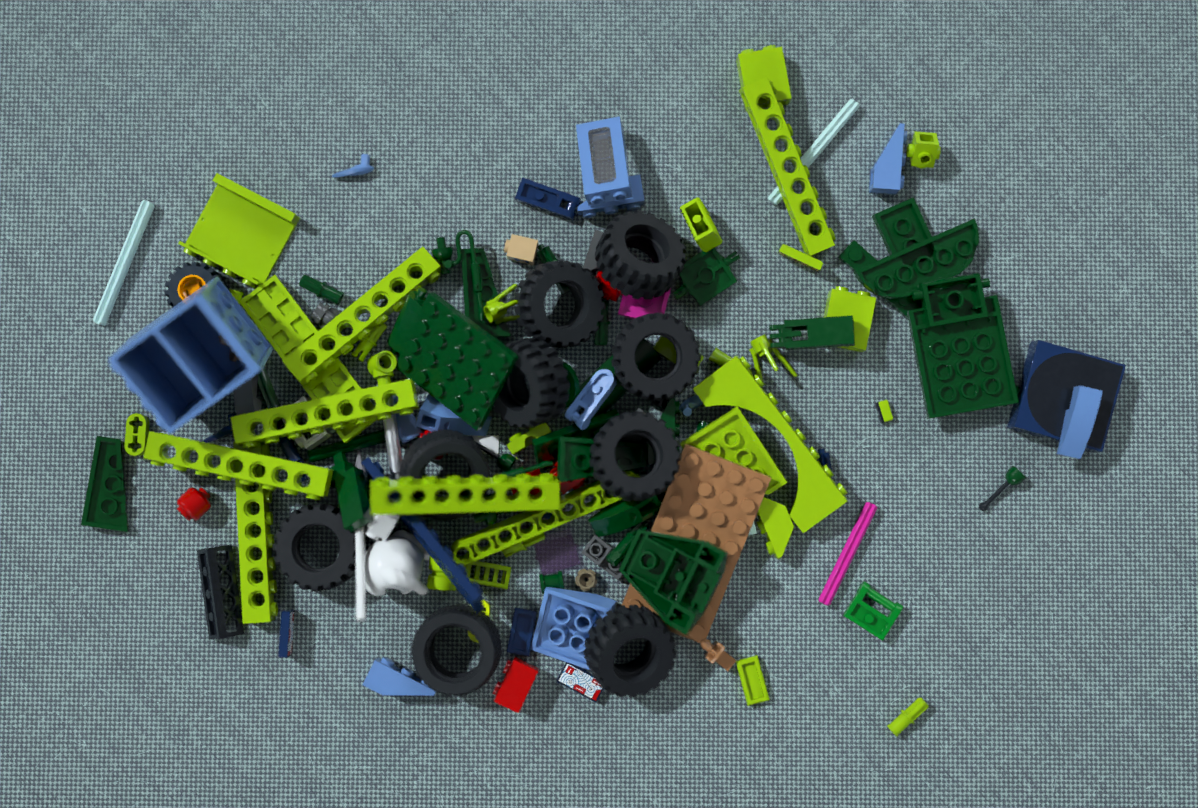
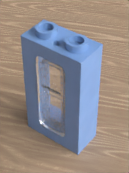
[576,116,632,206]

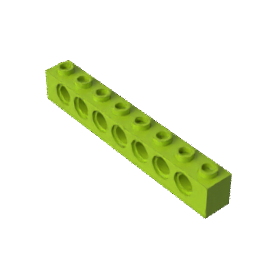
[739,77,835,256]
[282,246,441,386]
[231,379,419,449]
[143,431,333,500]
[233,441,278,624]
[370,473,560,515]

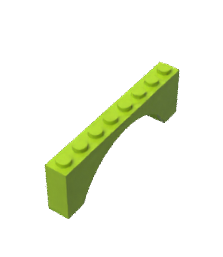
[693,355,848,533]

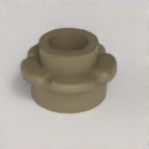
[575,569,597,591]

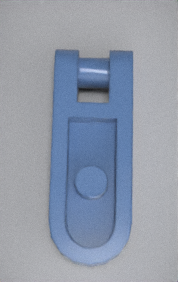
[565,369,617,430]

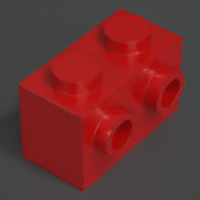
[492,657,539,713]

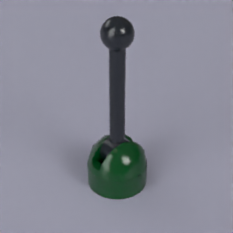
[468,436,516,472]
[979,466,1026,511]

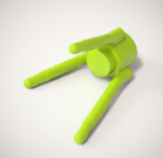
[484,284,520,325]
[749,334,797,381]

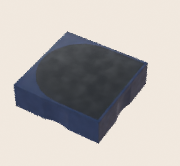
[1007,340,1126,453]

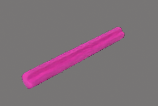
[819,502,877,606]

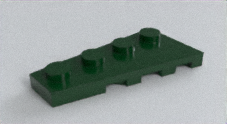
[461,248,511,338]
[532,409,619,474]
[81,436,129,532]
[557,437,648,483]

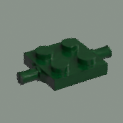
[672,248,740,307]

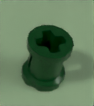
[539,570,565,594]

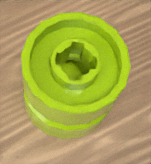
[427,556,458,591]

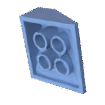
[530,587,617,670]

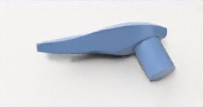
[332,154,374,177]
[679,395,703,416]

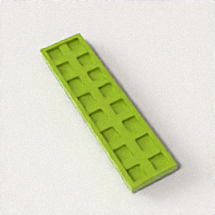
[239,275,378,443]

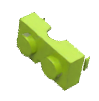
[507,423,551,459]

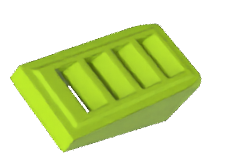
[463,561,512,589]

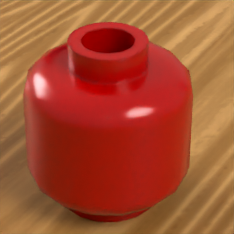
[177,487,211,521]

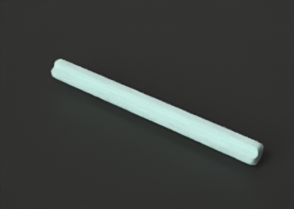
[768,99,859,205]
[93,200,155,326]

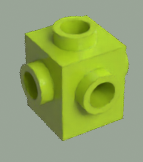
[906,131,941,169]

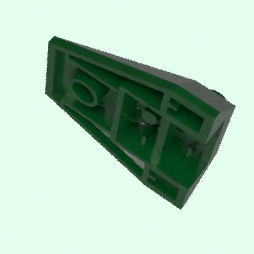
[619,529,728,635]

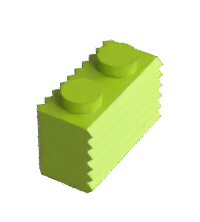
[680,197,723,252]

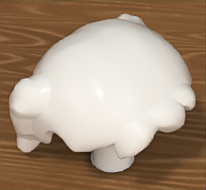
[365,530,430,596]

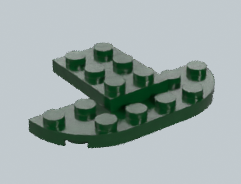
[853,197,979,299]

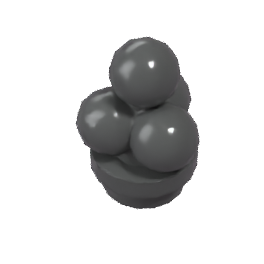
[311,302,347,333]

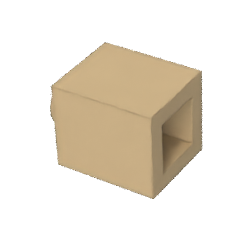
[504,234,539,265]

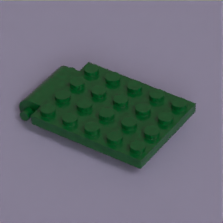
[907,273,1019,419]
[387,287,519,431]

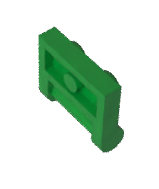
[843,581,903,641]

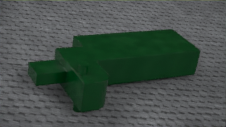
[329,451,373,532]

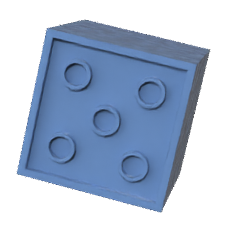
[108,276,274,434]

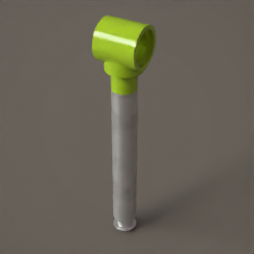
[367,351,402,480]

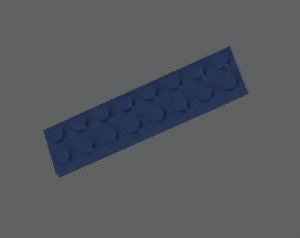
[361,457,484,613]

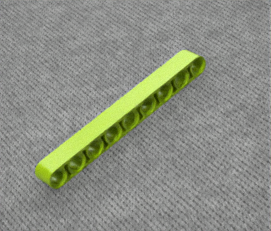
[451,469,641,566]

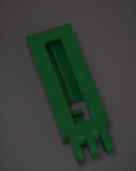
[769,315,855,350]

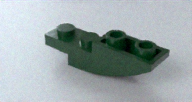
[588,486,668,537]

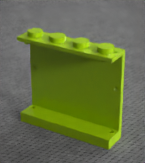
[178,173,300,288]

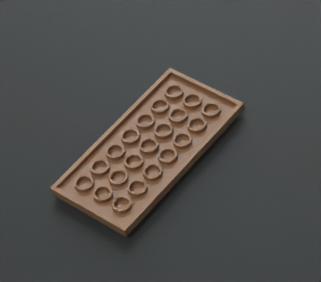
[621,443,771,643]

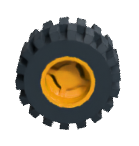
[165,262,228,308]

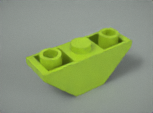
[756,497,794,558]

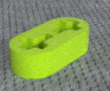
[125,413,150,456]

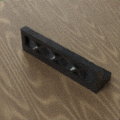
[197,544,244,640]

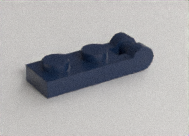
[515,177,581,220]

